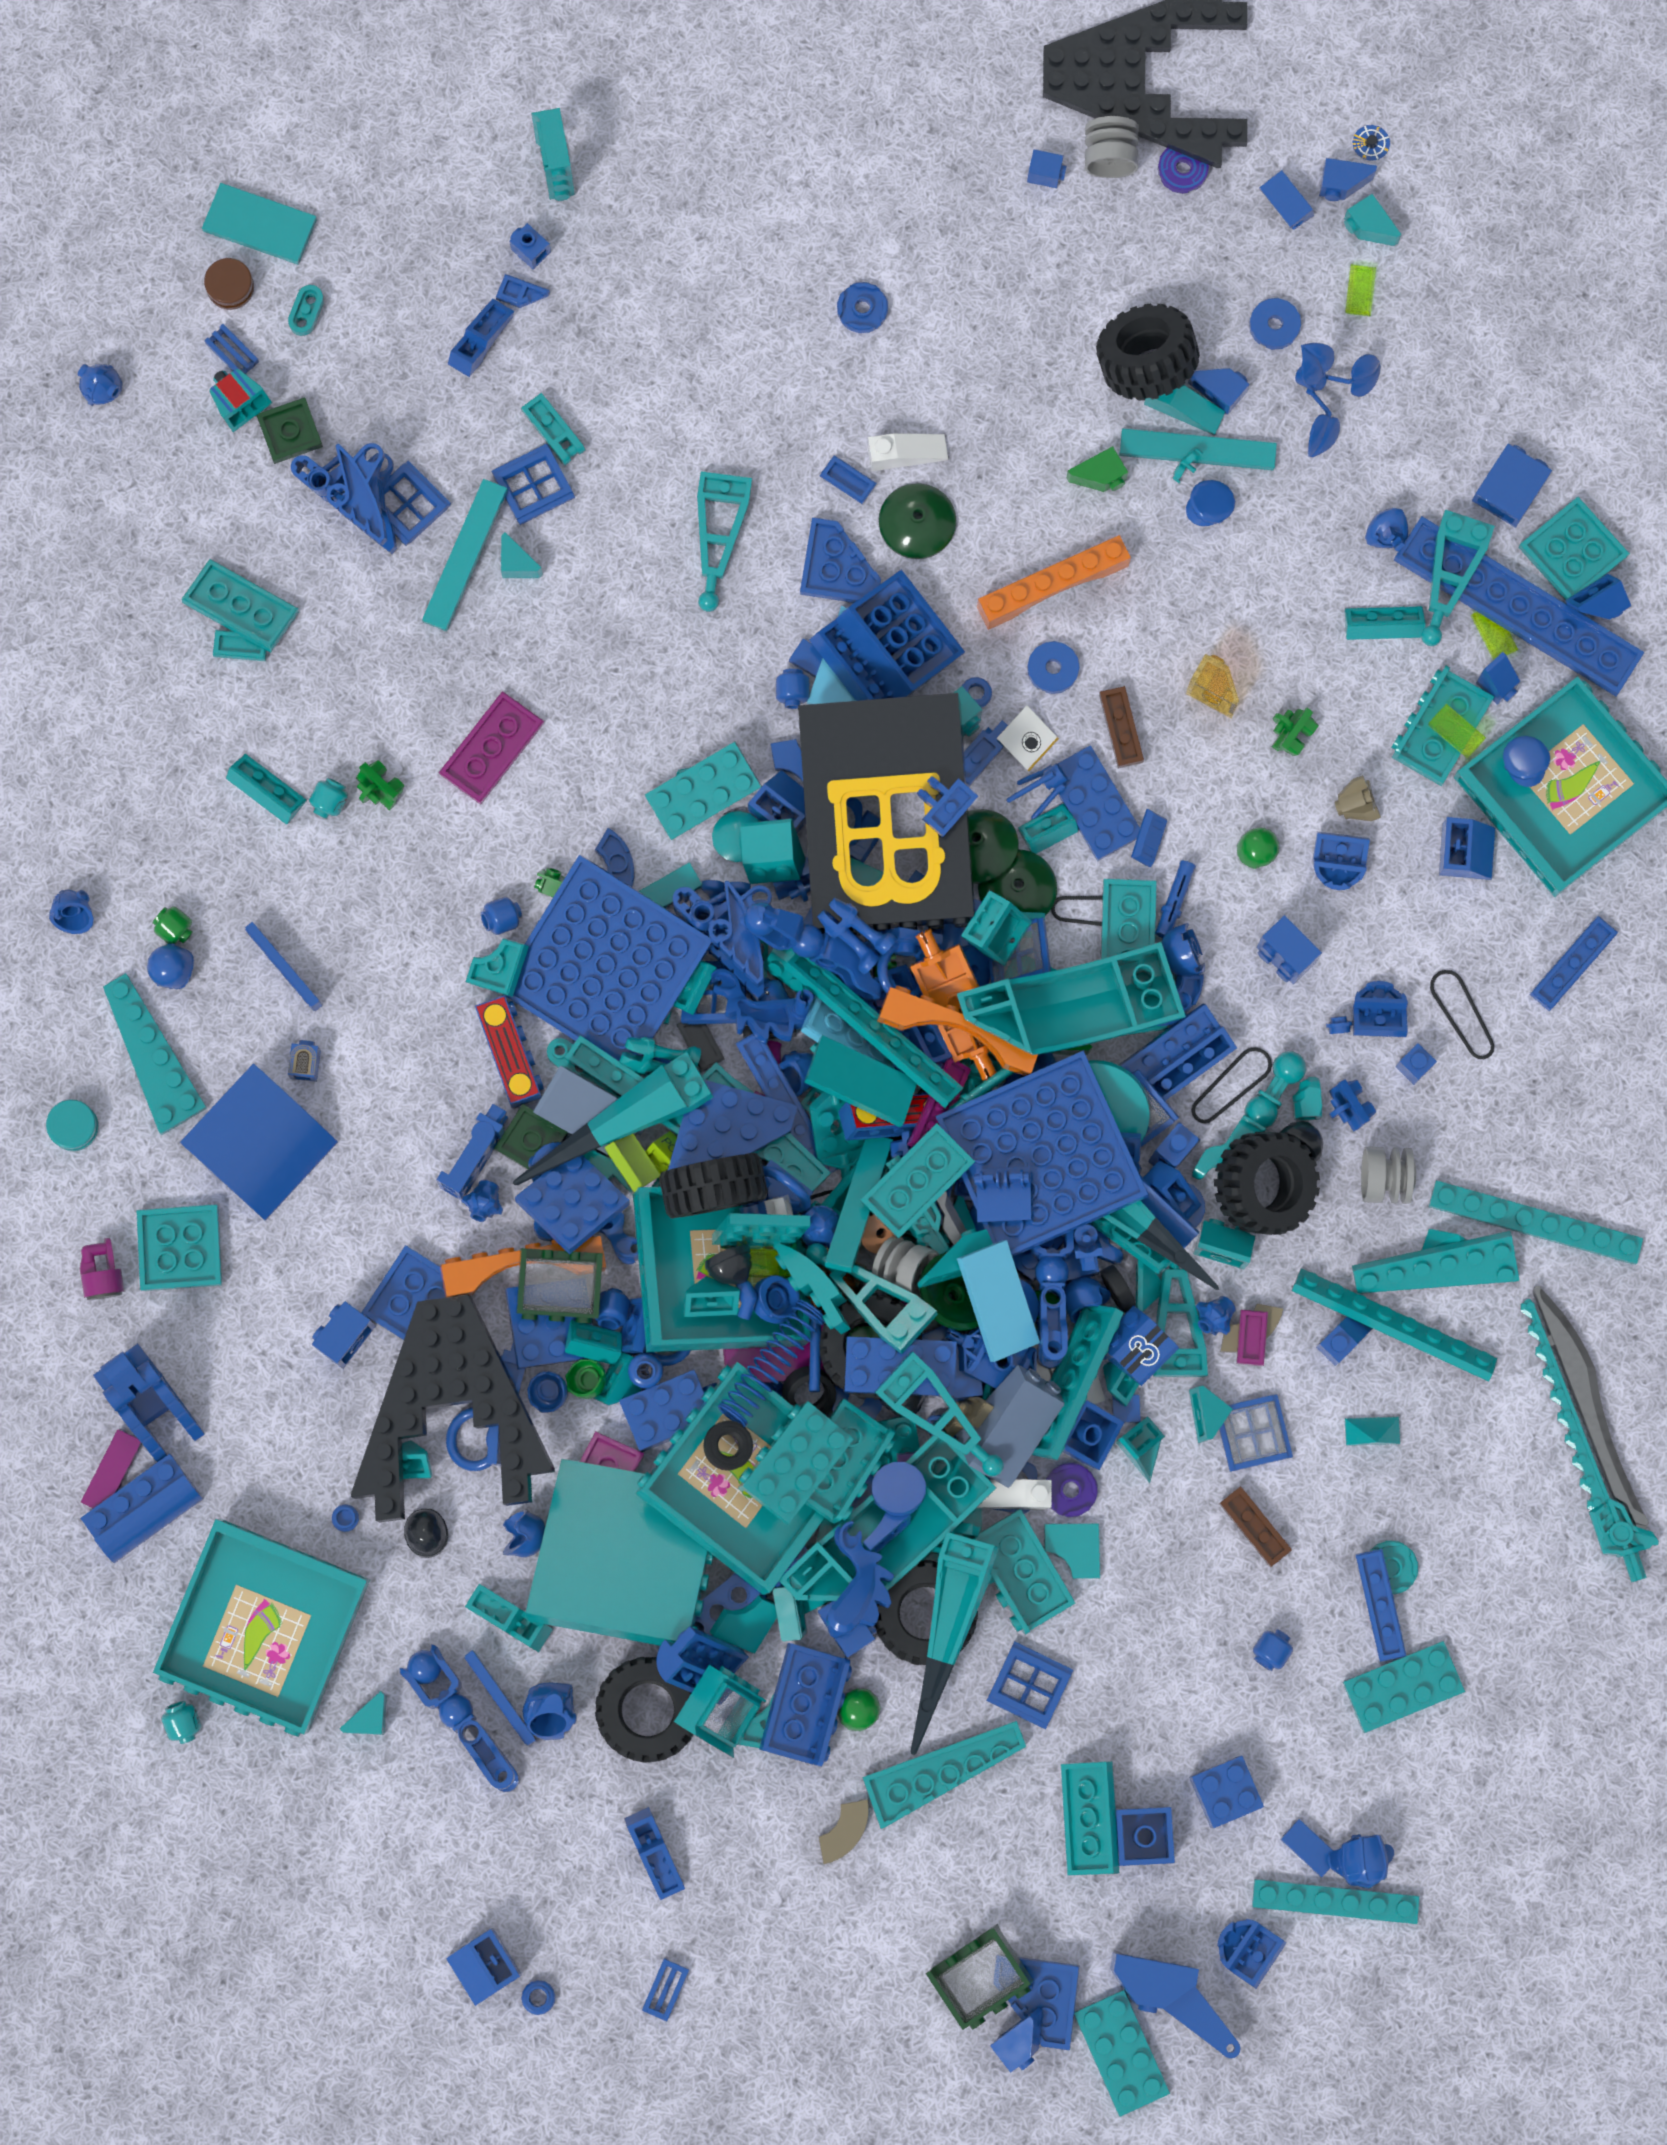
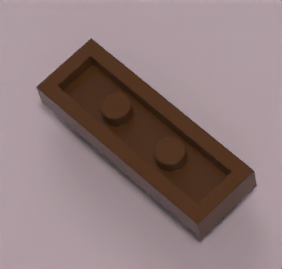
[1099,686,1144,768]
[1219,1486,1292,1568]

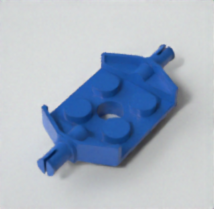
[945,1326,1048,1389]

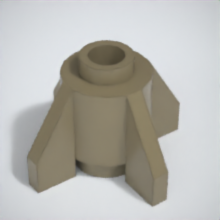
[1335,775,1381,821]

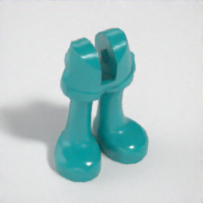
[619,1037,701,1074]

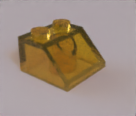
[1186,654,1239,719]

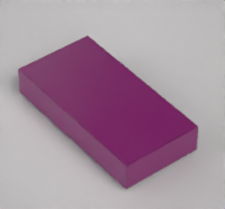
[1236,1310,1268,1366]

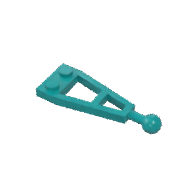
[697,471,752,612]
[1421,509,1495,646]
[806,1243,937,1354]
[1153,1262,1208,1377]
[874,1351,1004,1476]

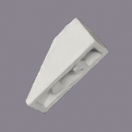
[868,433,948,471]
[977,1479,1051,1510]

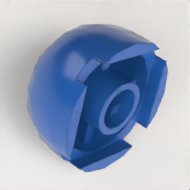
[1161,923,1205,977]

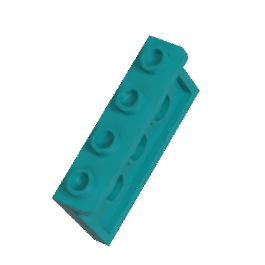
[1391,665,1494,787]
[805,1399,896,1524]
[737,1401,854,1525]
[970,1509,1076,1635]

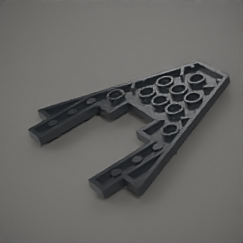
[1043,0,1247,168]
[351,1294,555,1523]

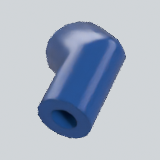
[735,1280,757,1320]

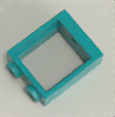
[961,890,1032,966]

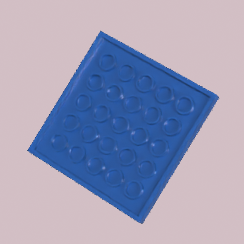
[503,855,712,1069]
[936,1050,1149,1257]

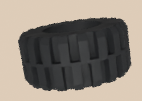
[1096,303,1200,401]
[1214,1132,1320,1235]
[659,1153,768,1218]
[820,1293,922,1400]
[875,1560,978,1665]
[595,1657,694,1763]

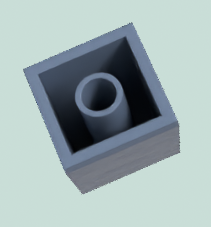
[533,1066,645,1155]
[956,1365,1065,1488]

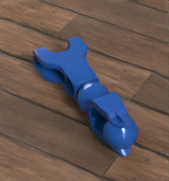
[740,902,891,1001]
[1030,1230,1074,1369]
[400,1644,519,1792]

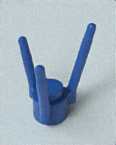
[1006,763,1068,820]

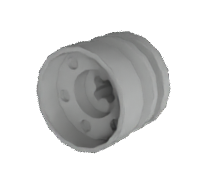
[1085,116,1139,178]
[1361,1147,1416,1204]
[872,1236,939,1298]

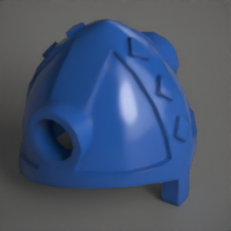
[78,364,123,406]
[49,889,94,934]
[779,1051,814,1097]
[800,1205,839,1249]

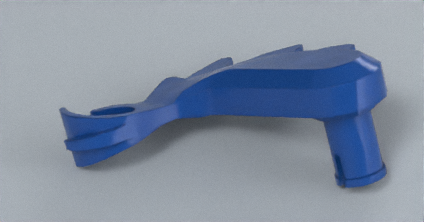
[710,969,813,1044]
[534,1212,638,1265]
[826,1521,894,1638]

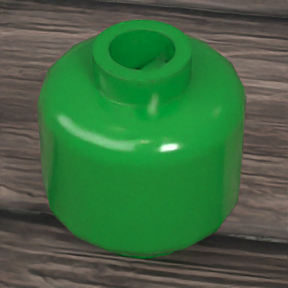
[152,906,193,945]

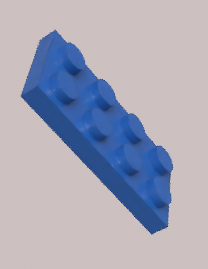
[1057,745,1140,862]
[845,1337,957,1397]

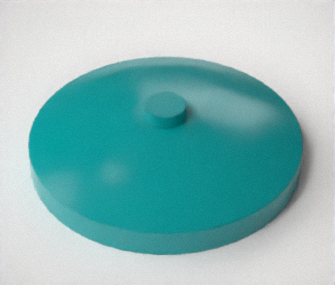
[1088,1060,1150,1142]

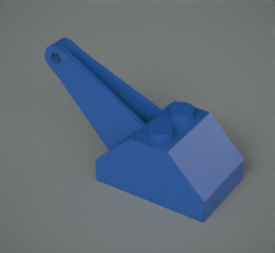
[1110,1952,1241,2058]

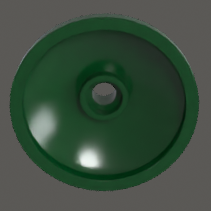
[879,483,956,559]
[968,809,1019,884]
[978,849,1057,916]
[919,1252,979,1330]

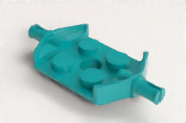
[809,1092,864,1179]

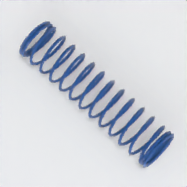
[718,1299,825,1427]

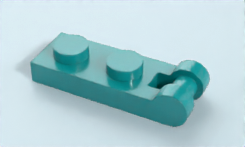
[521,393,586,465]

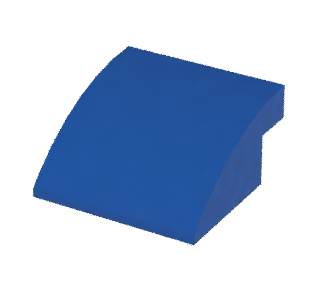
[809,569,965,701]
[180,1063,338,1221]

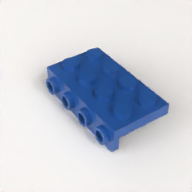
[759,1643,852,1767]

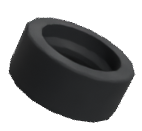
[782,1366,836,1415]

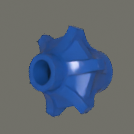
[461,1180,503,1222]
[1195,1296,1236,1336]

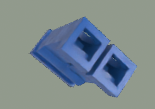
[436,1104,509,1201]

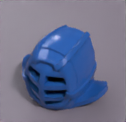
[522,1682,577,1740]
[1327,1834,1394,1888]

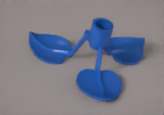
[1295,343,1381,457]

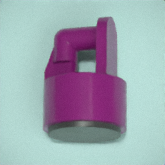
[79,1238,125,1300]

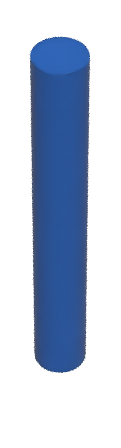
[809,1310,822,1392]

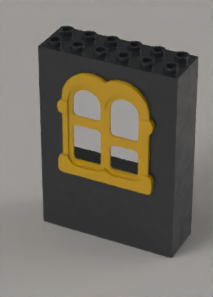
[798,693,975,936]

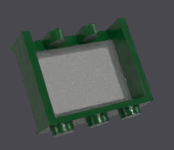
[516,1248,603,1323]
[925,1924,1035,2030]

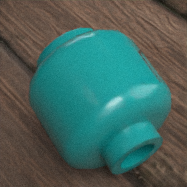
[309,778,348,819]
[161,1701,201,1744]

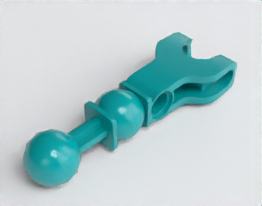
[1192,1051,1306,1180]

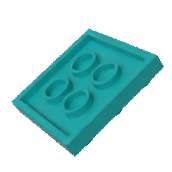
[1518,497,1630,600]
[136,1205,222,1291]
[712,1213,810,1250]

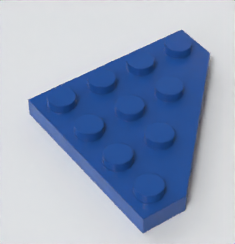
[668,1080,798,1170]

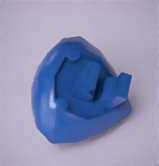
[1365,507,1408,552]

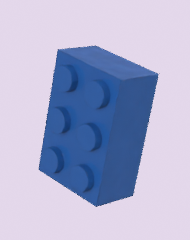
[619,1370,704,1452]

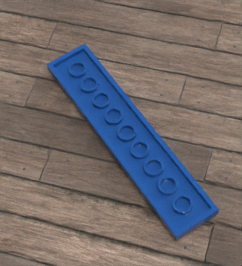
[1394,516,1645,697]

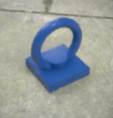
[868,927,943,998]
[742,1160,813,1215]
[620,1298,692,1366]
[446,1407,501,1471]

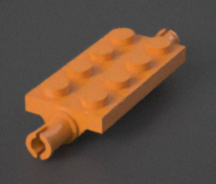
[910,929,997,1081]

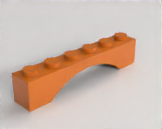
[977,535,1131,630]
[877,986,1038,1076]
[440,1235,606,1298]

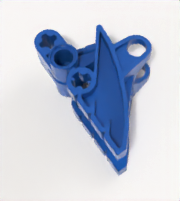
[291,443,397,554]
[673,881,772,1001]
[93,1343,205,1462]

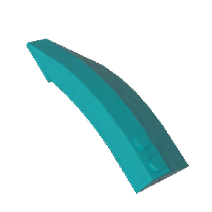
[957,942,1186,1055]
[779,1430,997,1601]

